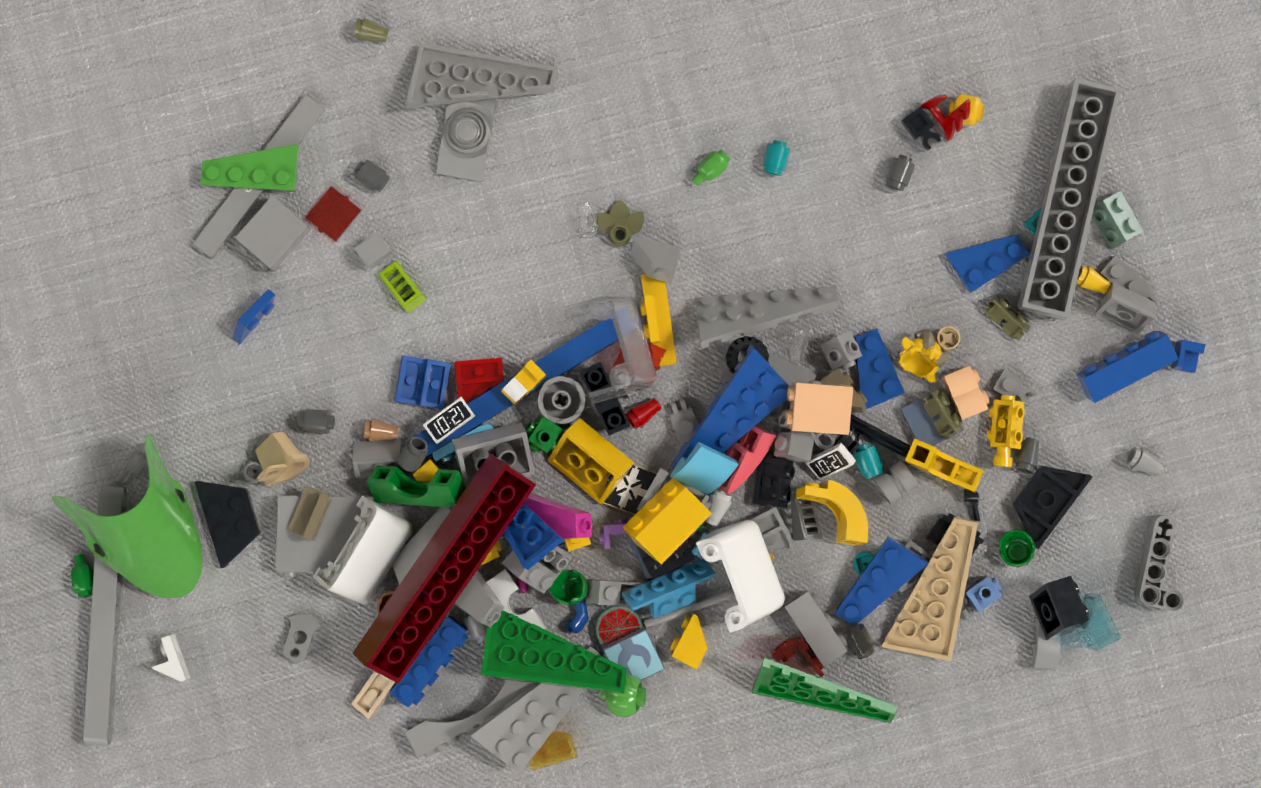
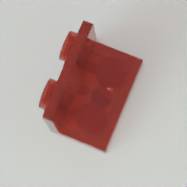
[770,635,824,678]

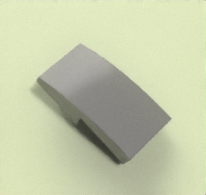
[1033,618,1061,671]

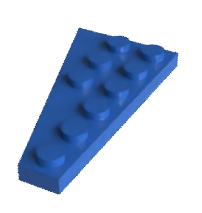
[670,344,789,470]

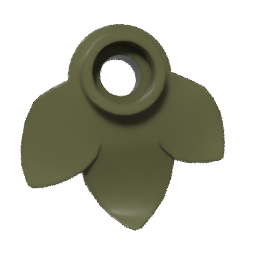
[597,200,644,247]

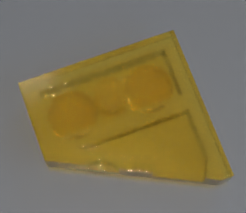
[529,731,578,771]

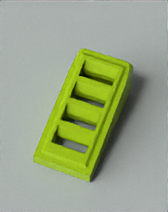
[378,260,427,313]

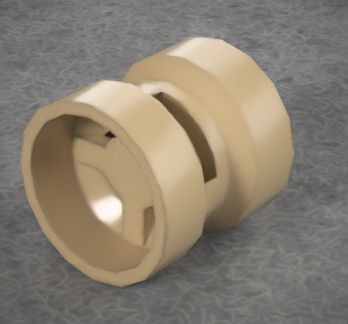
[934,326,961,352]

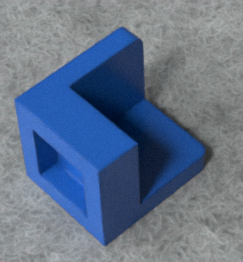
[1171,340,1206,373]

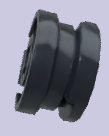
[834,425,865,455]

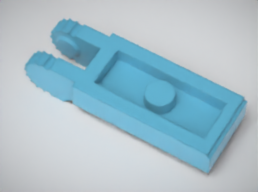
[432,424,494,464]

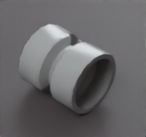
[873,461,918,504]

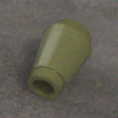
[353,18,389,42]

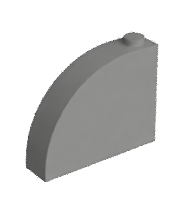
[276,496,375,577]

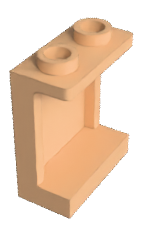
[785,381,853,435]

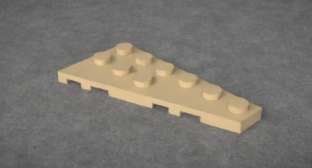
[881,517,978,661]

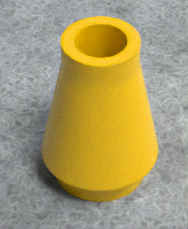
[1076,265,1111,294]

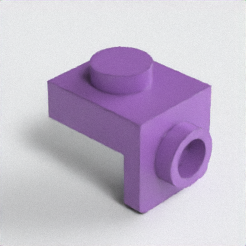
[600,519,628,549]

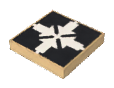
[604,464,657,515]

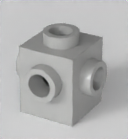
[820,331,862,370]

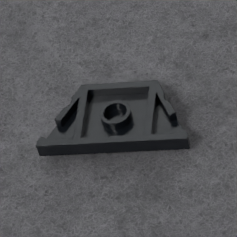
[1012,466,1093,549]
[194,481,261,569]

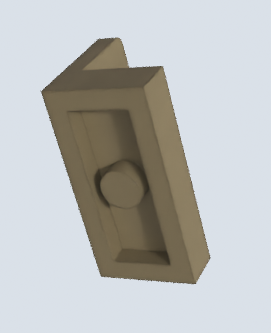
[288,486,333,541]

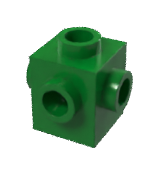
[525,414,563,453]

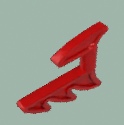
[921,94,971,141]

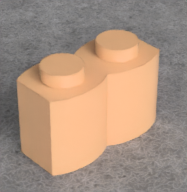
[941,366,989,420]

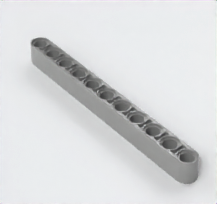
[83,486,127,746]

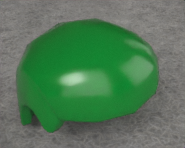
[999,529,1035,568]
[550,569,588,605]

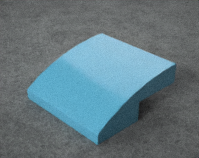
[670,442,739,495]

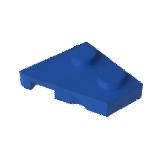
[233,289,275,345]

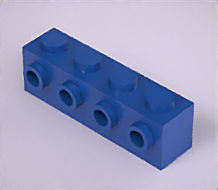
[1076,331,1179,403]
[390,616,468,708]

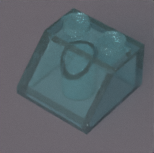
[1075,593,1122,651]

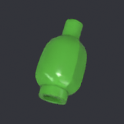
[691,149,731,186]

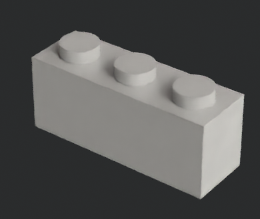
[783,590,848,667]

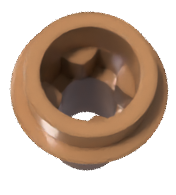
[363,418,398,442]

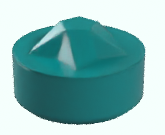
[853,552,874,574]

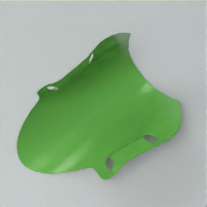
[52,434,203,598]

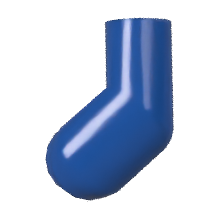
[565,600,589,634]

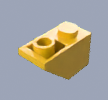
[669,613,708,670]

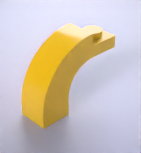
[905,438,984,493]
[796,480,868,546]

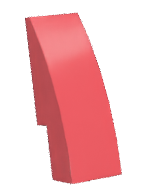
[719,425,776,494]

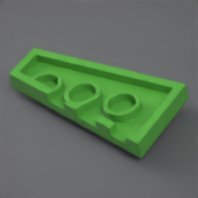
[200,144,299,192]

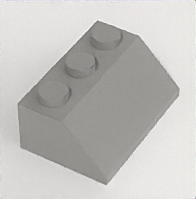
[452,422,535,488]

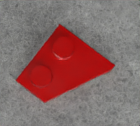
[455,358,504,404]

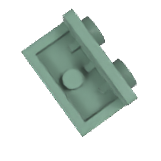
[1092,191,1144,249]

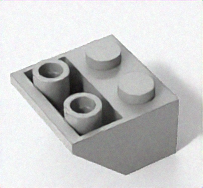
[502,546,573,594]

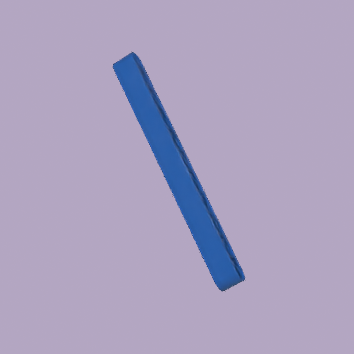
[414,307,639,459]

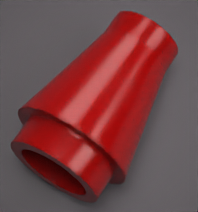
[625,398,662,429]

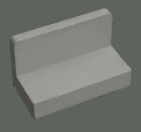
[353,439,403,479]

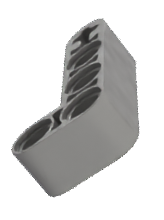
[1134,515,1184,611]

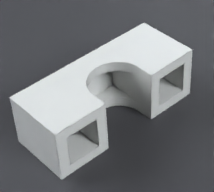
[486,568,546,629]

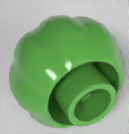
[601,674,646,717]

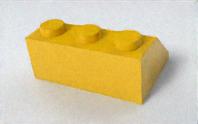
[547,418,634,505]
[622,478,712,564]

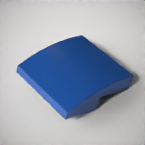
[394,355,451,409]

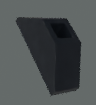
[579,362,630,436]

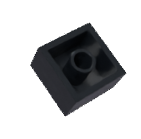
[1029,576,1089,640]

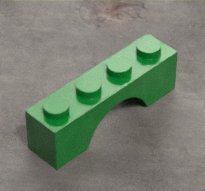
[366,465,466,508]

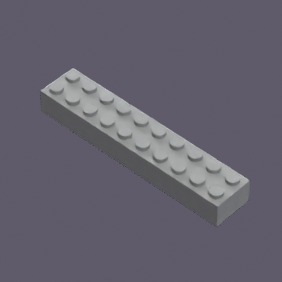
[1017,78,1121,320]

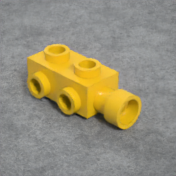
[987,395,1025,467]

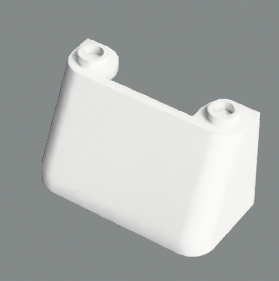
[313,495,413,605]
[696,520,785,633]

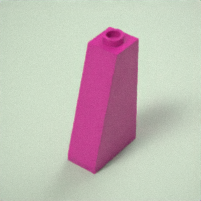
[524,493,592,539]

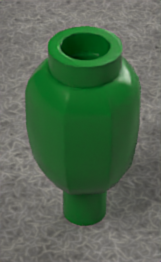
[71,554,94,598]

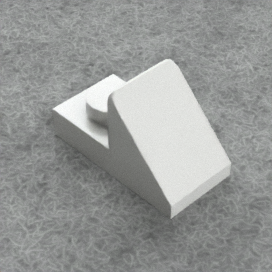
[151,634,190,682]

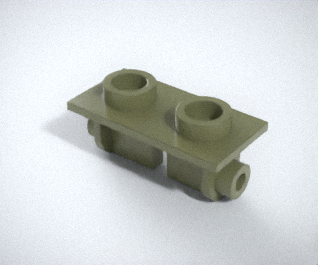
[984,295,1030,340]
[922,389,963,439]

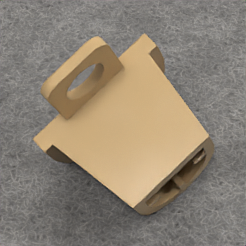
[255,432,310,486]

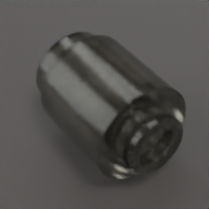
[843,622,875,659]

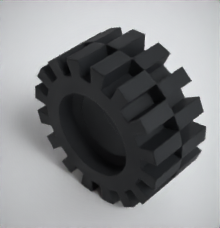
[726,336,769,374]

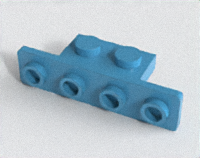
[622,560,715,619]

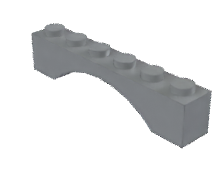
[405,679,538,758]

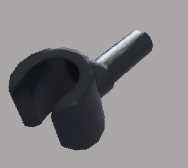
[964,489,980,521]

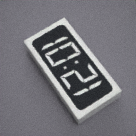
[423,397,475,444]
[806,443,856,481]

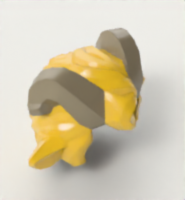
[898,329,949,383]

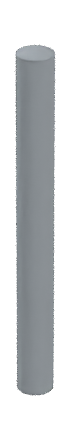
[644,588,735,629]

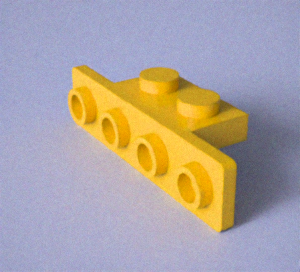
[640,274,677,367]

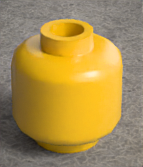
[949,94,985,126]

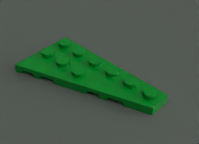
[481,610,627,694]
[752,658,897,723]

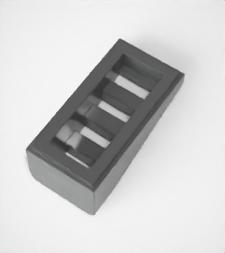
[790,493,822,541]

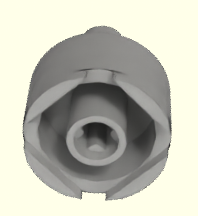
[538,376,586,425]

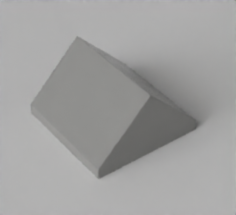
[1096,282,1156,334]

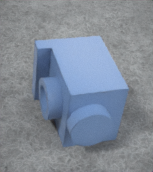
[964,576,1002,612]

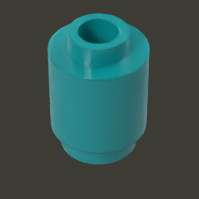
[763,140,790,176]
[853,443,883,479]

